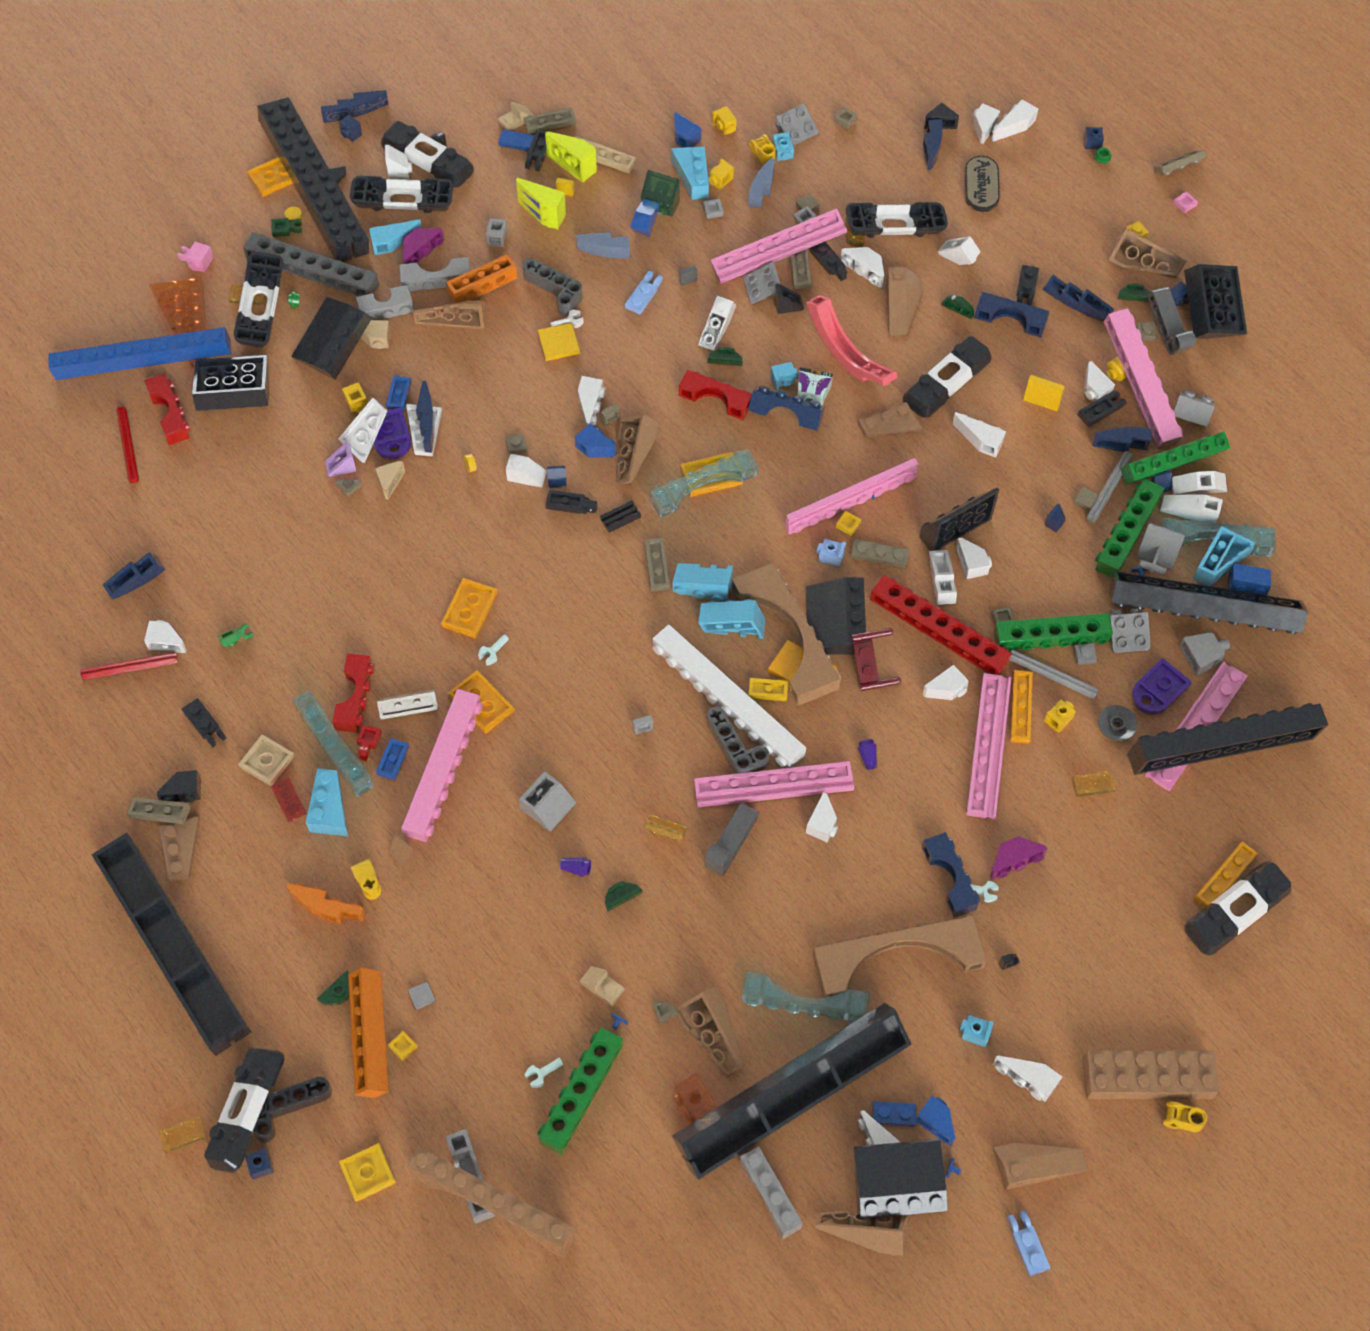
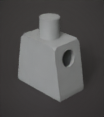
[1179,632,1230,676]

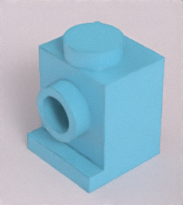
[772,132,794,161]
[770,362,799,391]
[960,1015,994,1047]

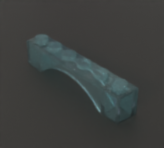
[650,449,758,518]
[1160,518,1276,557]
[293,690,374,797]
[742,971,870,1023]

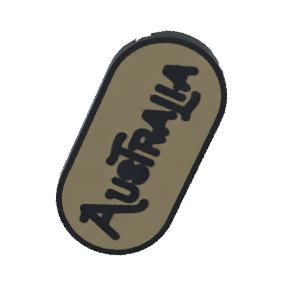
[965,156,1000,212]

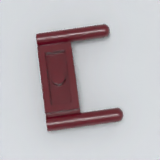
[851,628,901,691]

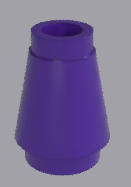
[857,739,877,770]
[560,857,591,877]

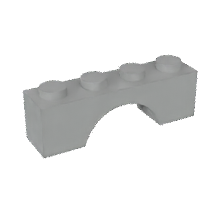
[399,257,470,292]
[446,1129,495,1224]
[739,1147,802,1239]

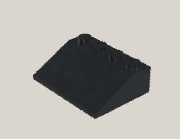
[1184,264,1247,339]
[291,297,371,380]
[192,355,269,411]
[919,488,999,551]
[806,577,866,655]
[854,1139,948,1219]

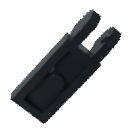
[525,130,547,172]
[1016,265,1039,306]
[1077,391,1127,427]
[181,698,227,748]

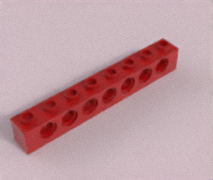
[870,575,1012,675]

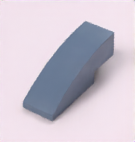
[748,158,775,208]
[576,232,630,258]

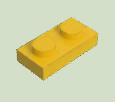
[749,678,788,701]

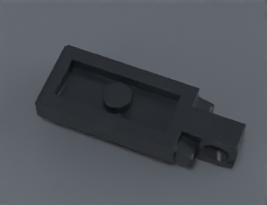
[810,242,847,281]
[545,490,598,514]

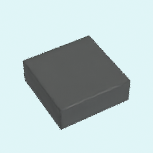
[679,265,697,286]

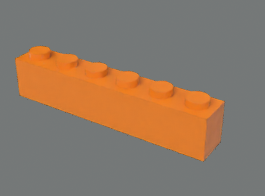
[348,968,389,1098]

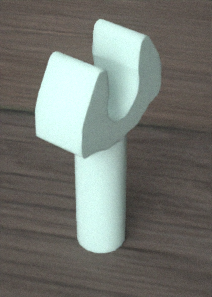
[478,634,509,666]
[970,881,999,902]
[525,1058,564,1088]

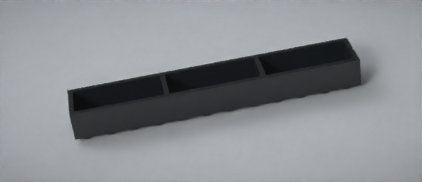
[257,97,369,262]
[91,832,252,1056]
[672,1003,912,1180]

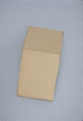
[375,461,405,500]

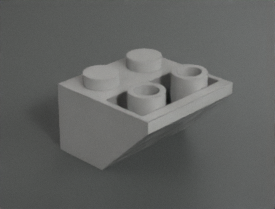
[1174,389,1216,427]
[519,771,576,832]

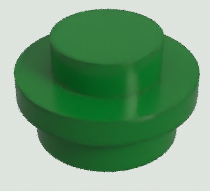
[1094,147,1111,164]
[288,291,299,308]

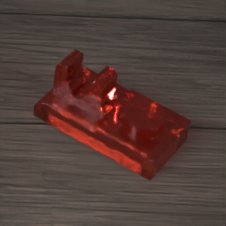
[271,778,307,823]

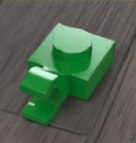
[217,623,254,647]

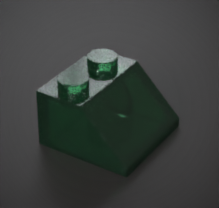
[641,170,680,217]

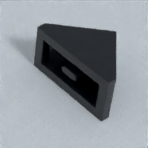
[924,102,959,129]
[774,283,804,314]

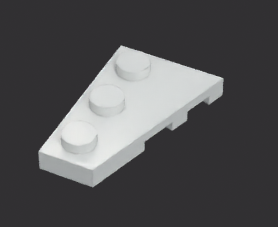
[338,398,387,463]
[406,404,442,456]

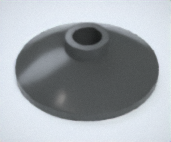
[1098,705,1137,741]

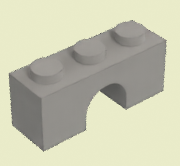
[356,285,414,320]

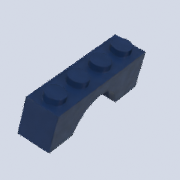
[974,292,1050,338]
[748,386,825,431]
[922,832,980,918]

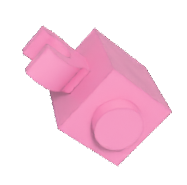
[177,242,214,273]

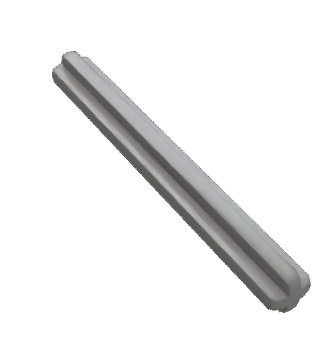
[1087,451,1133,523]
[1010,650,1098,699]

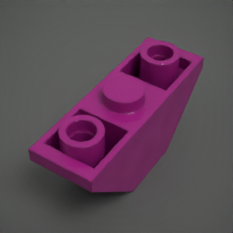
[403,228,444,264]
[990,836,1047,880]

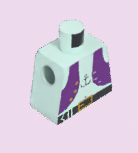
[798,367,833,405]

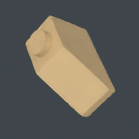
[361,320,391,349]

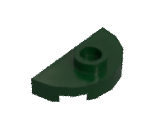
[1117,283,1149,302]
[941,295,974,319]
[707,347,743,366]
[605,881,643,912]
[317,970,350,1006]

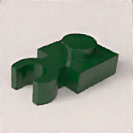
[271,218,302,237]

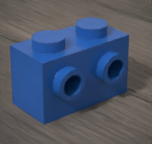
[1228,563,1271,595]

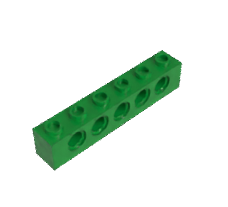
[1120,431,1231,485]
[1095,478,1164,578]
[994,613,1113,651]
[537,1027,624,1155]

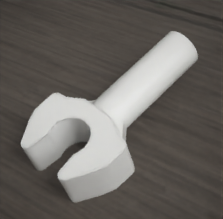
[550,310,584,328]

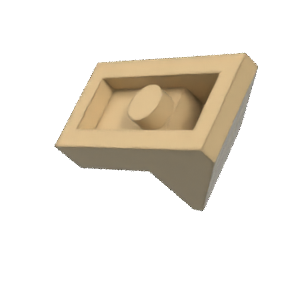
[498,102,533,131]
[579,966,624,1006]

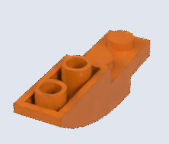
[286,882,366,925]

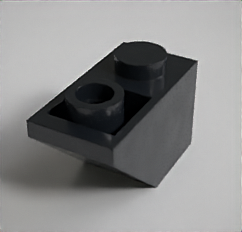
[157,770,201,803]

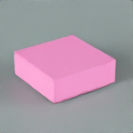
[1173,191,1198,214]

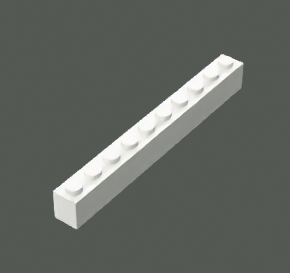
[652,625,806,768]

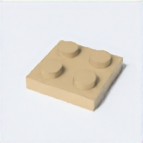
[238,735,295,786]

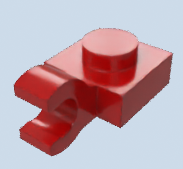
[356,725,382,761]

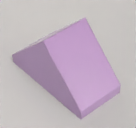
[325,442,356,477]

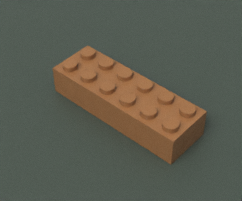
[1083,1050,1219,1099]

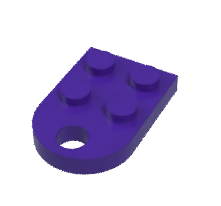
[374,407,411,459]
[1132,658,1192,715]

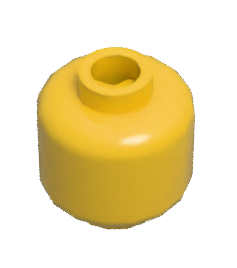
[1107,356,1127,381]

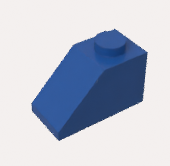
[630,199,660,237]
[916,1096,955,1147]

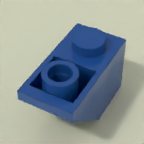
[674,112,701,148]
[575,424,616,457]

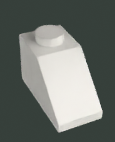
[972,103,1000,144]
[385,145,412,180]
[938,236,980,265]
[1084,361,1115,402]
[506,454,547,488]
[956,538,992,579]
[144,620,187,653]
[922,665,969,700]
[806,792,838,843]

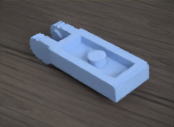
[625,271,663,315]
[1007,1210,1050,1277]

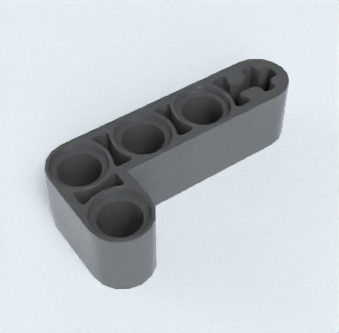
[523,259,583,315]
[1148,286,1196,355]
[707,706,769,774]
[705,803,760,876]

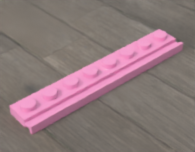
[711,209,847,284]
[785,458,918,535]
[1145,661,1248,792]
[966,673,1011,820]
[694,761,854,808]

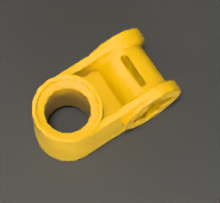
[749,134,776,165]
[351,859,382,900]
[1163,1102,1207,1132]

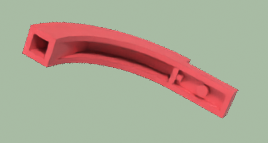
[806,295,897,386]

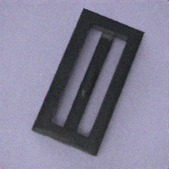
[600,501,641,533]

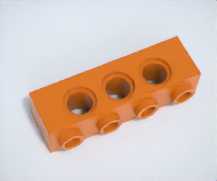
[446,254,517,303]

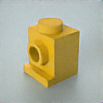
[712,106,736,136]
[708,159,734,190]
[342,382,368,413]
[1044,700,1076,733]

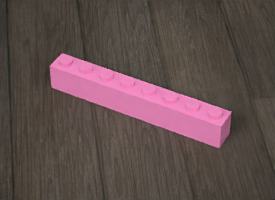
[1104,308,1182,449]
[401,689,483,842]

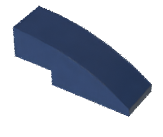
[923,119,943,170]
[1092,427,1152,452]
[103,552,166,599]

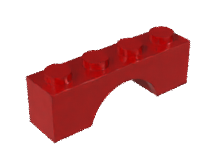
[679,370,752,421]
[144,373,190,445]
[332,653,375,733]

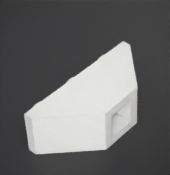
[840,247,884,288]
[1172,471,1227,495]

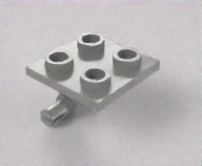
[1136,523,1185,576]

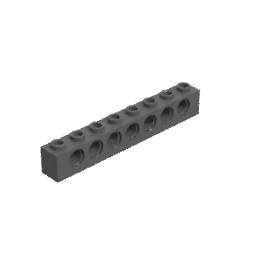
[243,232,379,297]

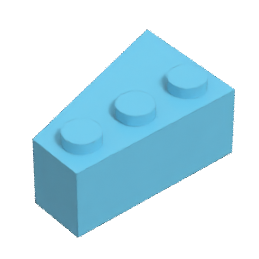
[671,146,709,200]
[1193,526,1255,586]
[672,563,733,602]
[698,599,766,639]
[306,768,349,837]

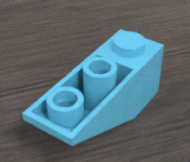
[369,220,422,255]

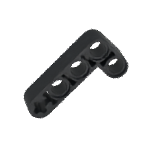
[253,1077,332,1142]

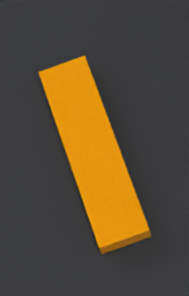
[1010,670,1033,743]
[1194,841,1258,907]

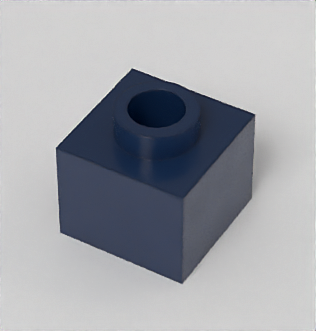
[339,115,362,142]
[1084,127,1104,149]
[245,1148,274,1180]

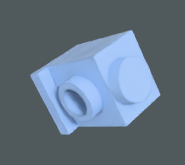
[816,539,846,567]

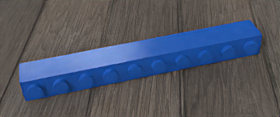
[48,327,231,380]

